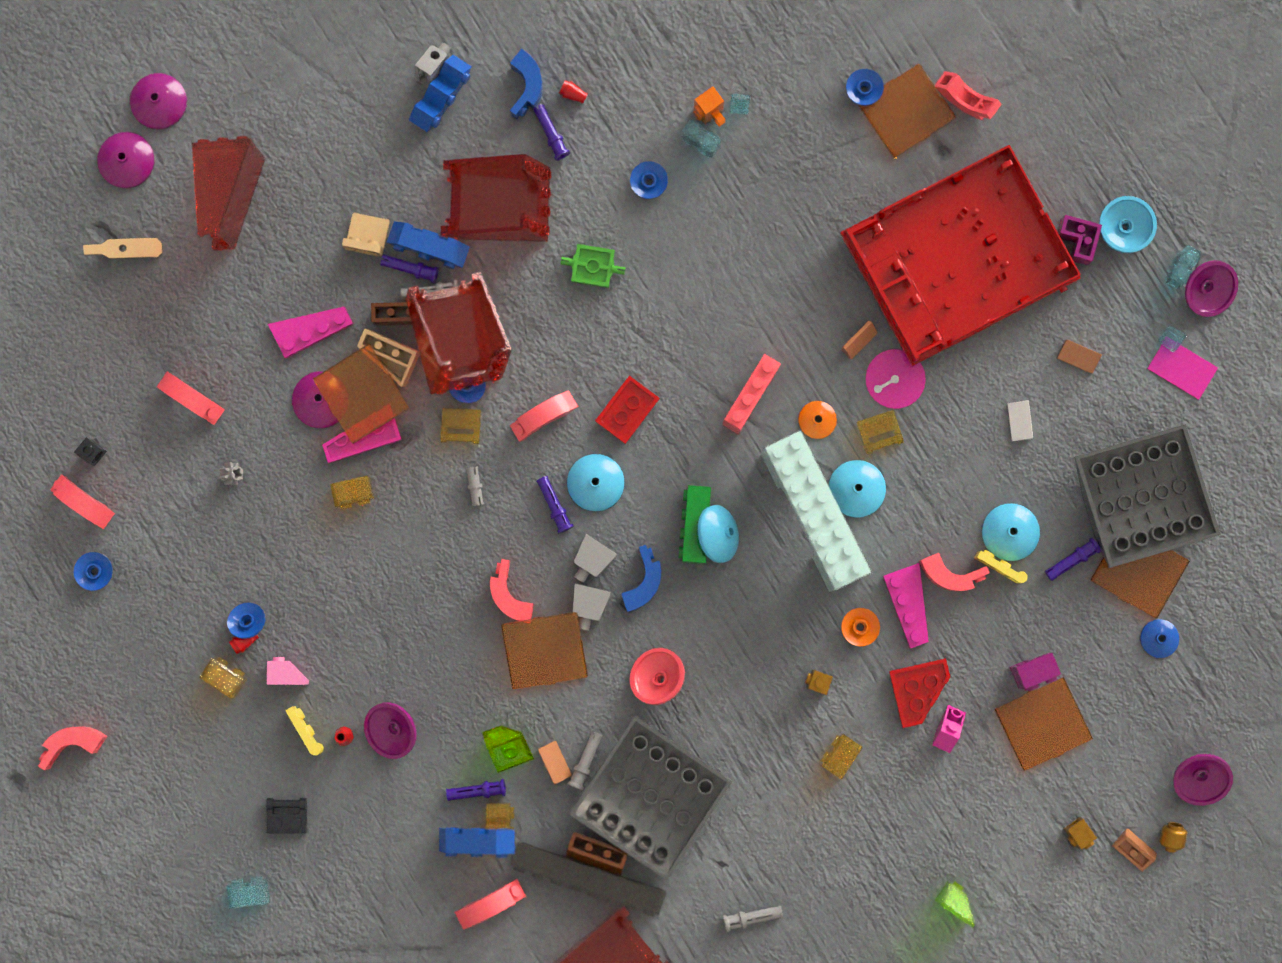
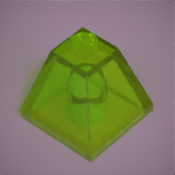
[482,725,534,773]
[935,881,975,927]

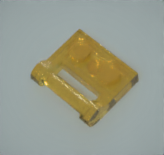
[440,408,481,444]
[856,410,904,455]

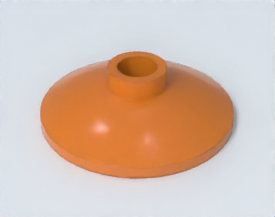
[798,401,837,439]
[841,608,880,646]

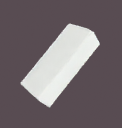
[1007,400,1033,441]

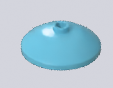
[1099,196,1157,253]
[567,454,624,511]
[828,460,886,518]
[982,504,1040,561]
[698,505,739,563]

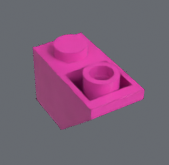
[932,705,966,753]

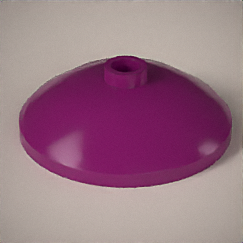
[130,73,187,129]
[97,132,155,188]
[1185,260,1238,317]
[292,371,350,429]
[364,702,416,759]
[1173,754,1233,806]

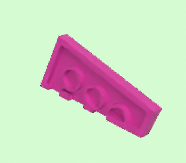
[268,307,353,358]
[322,403,402,464]
[883,563,929,648]

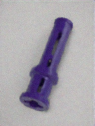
[533,104,570,161]
[380,254,439,284]
[536,476,574,534]
[1045,538,1102,581]
[446,779,506,801]

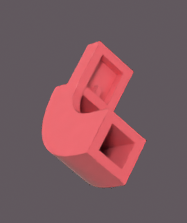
[934,71,1002,120]
[157,371,225,425]
[510,390,578,442]
[50,474,115,529]
[919,553,990,591]
[490,559,534,623]
[38,726,108,770]
[455,879,526,930]

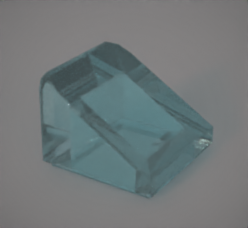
[730,94,750,114]
[1157,325,1187,352]

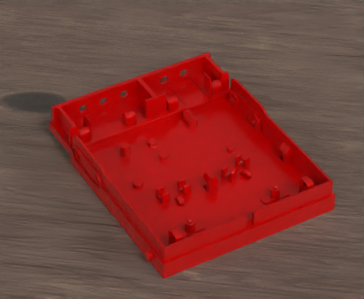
[840,145,1081,367]

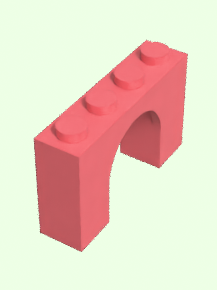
[722,354,781,435]

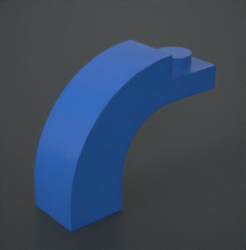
[510,48,543,120]
[621,545,661,612]

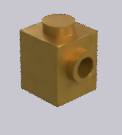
[805,670,833,695]
[1064,817,1097,850]

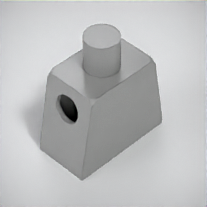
[415,43,451,88]
[573,534,617,583]
[573,584,611,631]

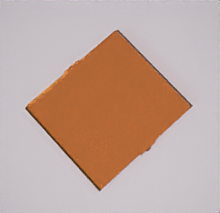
[858,63,956,158]
[313,344,409,443]
[1091,550,1190,619]
[501,612,588,689]
[994,677,1093,771]

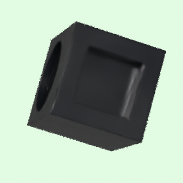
[74,437,107,466]

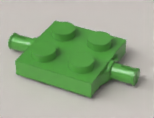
[561,244,626,288]

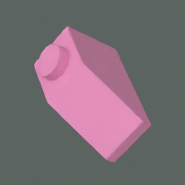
[267,657,309,685]

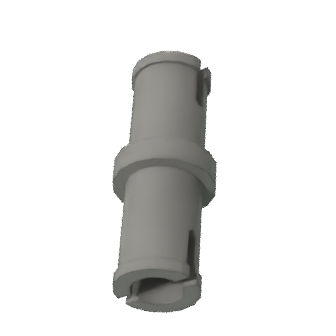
[466,466,484,506]

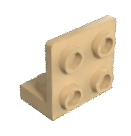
[342,213,390,257]

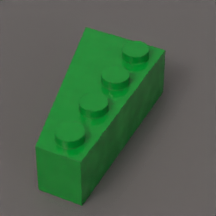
[678,485,711,565]

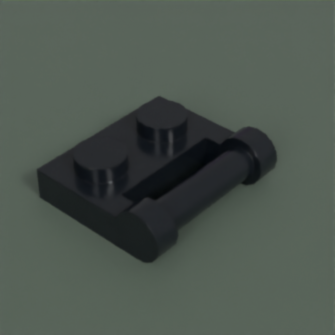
[266,798,307,834]

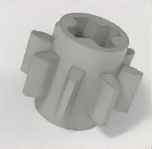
[219,462,243,486]

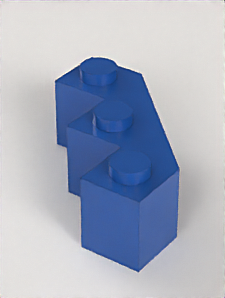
[409,55,472,132]
[386,221,470,269]
[439,827,515,858]

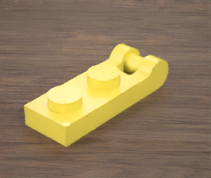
[974,550,1028,583]
[286,706,324,755]

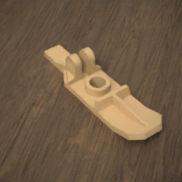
[83,238,162,259]

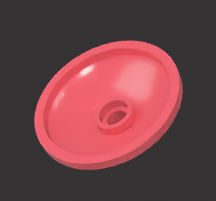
[630,648,685,705]

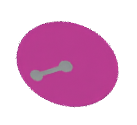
[866,349,926,409]

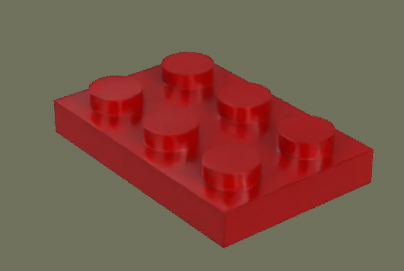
[595,375,660,445]

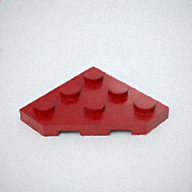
[889,658,950,728]

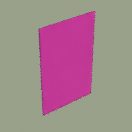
[1147,337,1218,400]

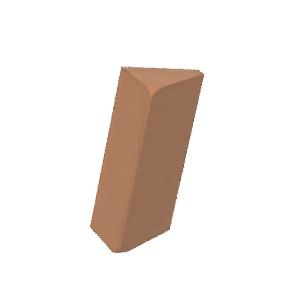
[842,321,877,359]
[1057,340,1102,374]
[538,740,572,785]
[1113,828,1157,872]

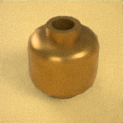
[1160,822,1187,853]

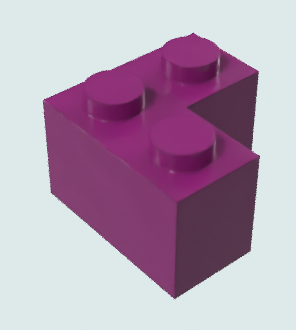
[1057,214,1102,266]
[1009,652,1061,691]

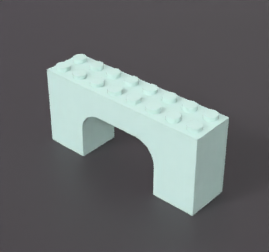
[761,431,871,592]

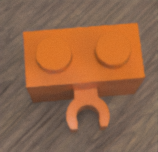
[693,86,725,127]

